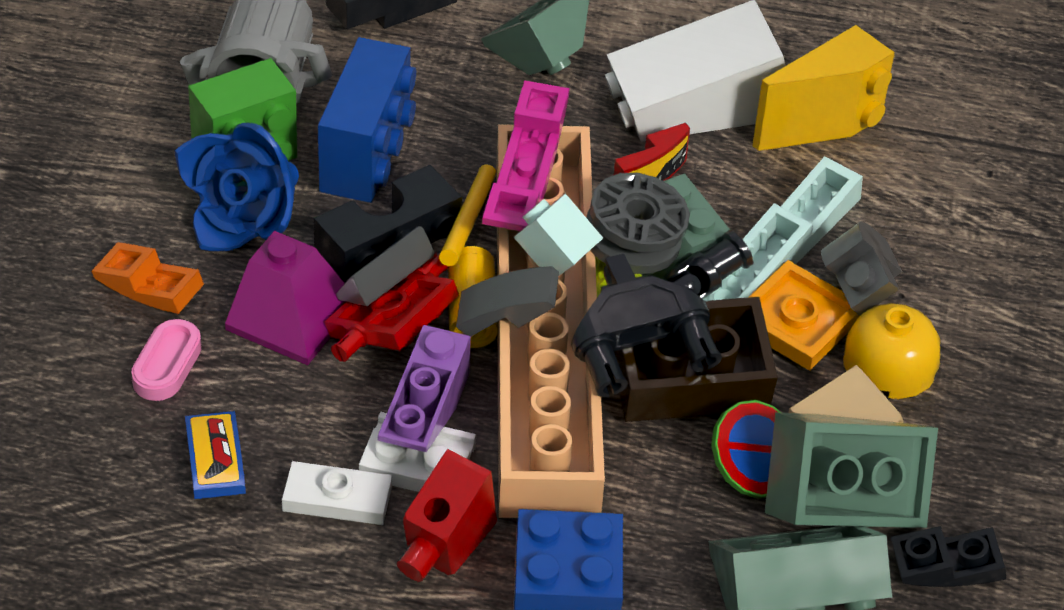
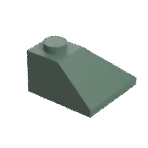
[481,0,589,75]

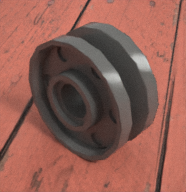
[586,173,690,274]

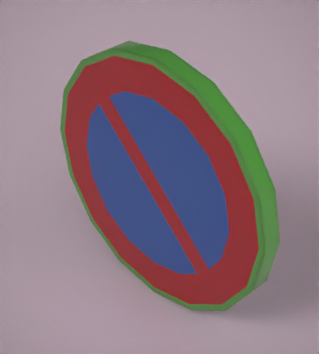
[711,400,781,499]

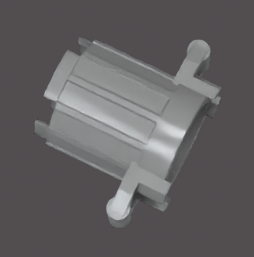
[180,0,332,103]

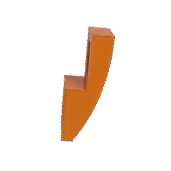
[91,242,204,314]

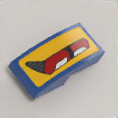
[185,411,246,499]

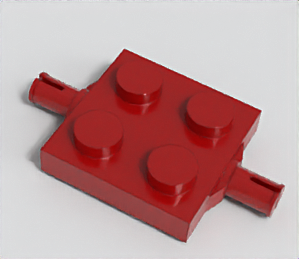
[324,253,459,362]

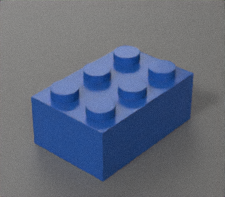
[318,37,416,203]

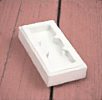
[282,461,392,525]

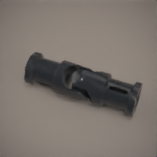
[665,230,754,299]

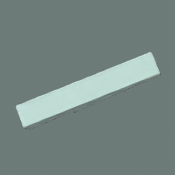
[703,156,863,301]

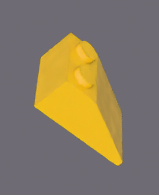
[752,25,895,151]

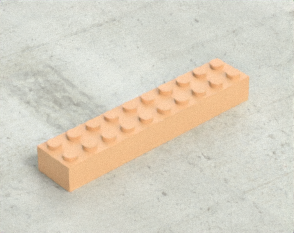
[496,124,605,518]

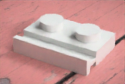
[359,412,476,492]

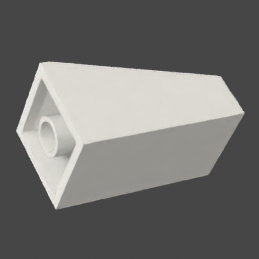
[605,0,786,142]

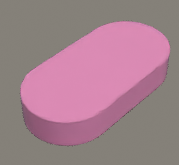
[131,319,201,401]

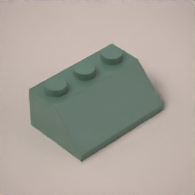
[708,526,892,610]

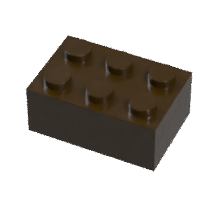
[614,297,778,422]

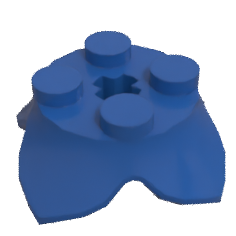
[174,123,299,251]

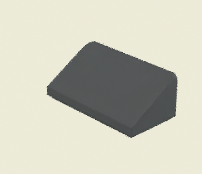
[336,226,435,306]

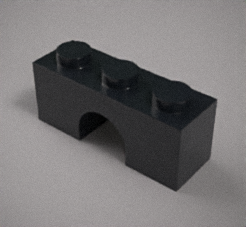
[314,165,462,283]

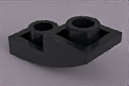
[891,526,1006,587]

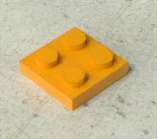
[748,260,860,371]

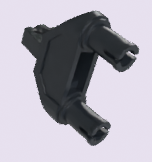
[571,253,722,397]

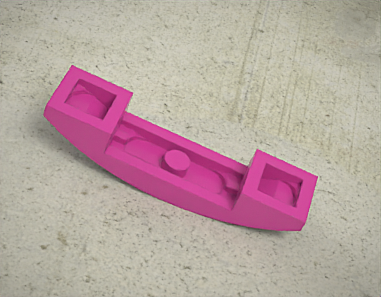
[482,80,570,231]

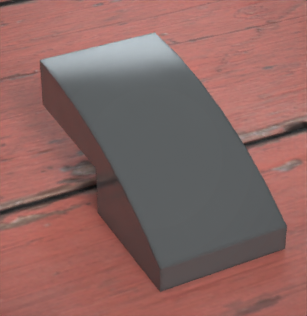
[456,266,559,337]

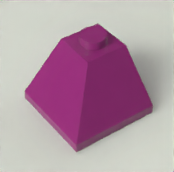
[225,231,346,366]

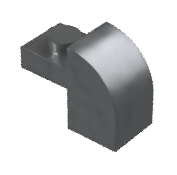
[821,221,902,315]

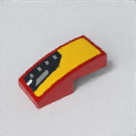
[614,123,690,181]

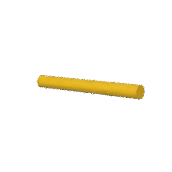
[439,164,496,266]

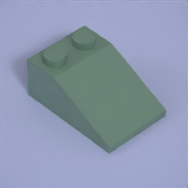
[765,412,938,528]

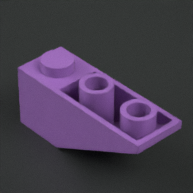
[378,325,471,452]

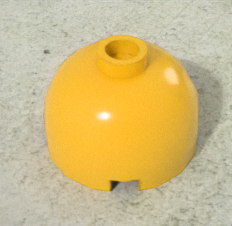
[843,303,940,399]

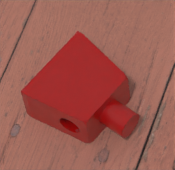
[397,449,497,582]

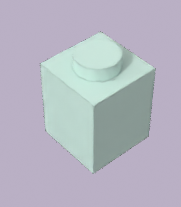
[514,193,603,276]

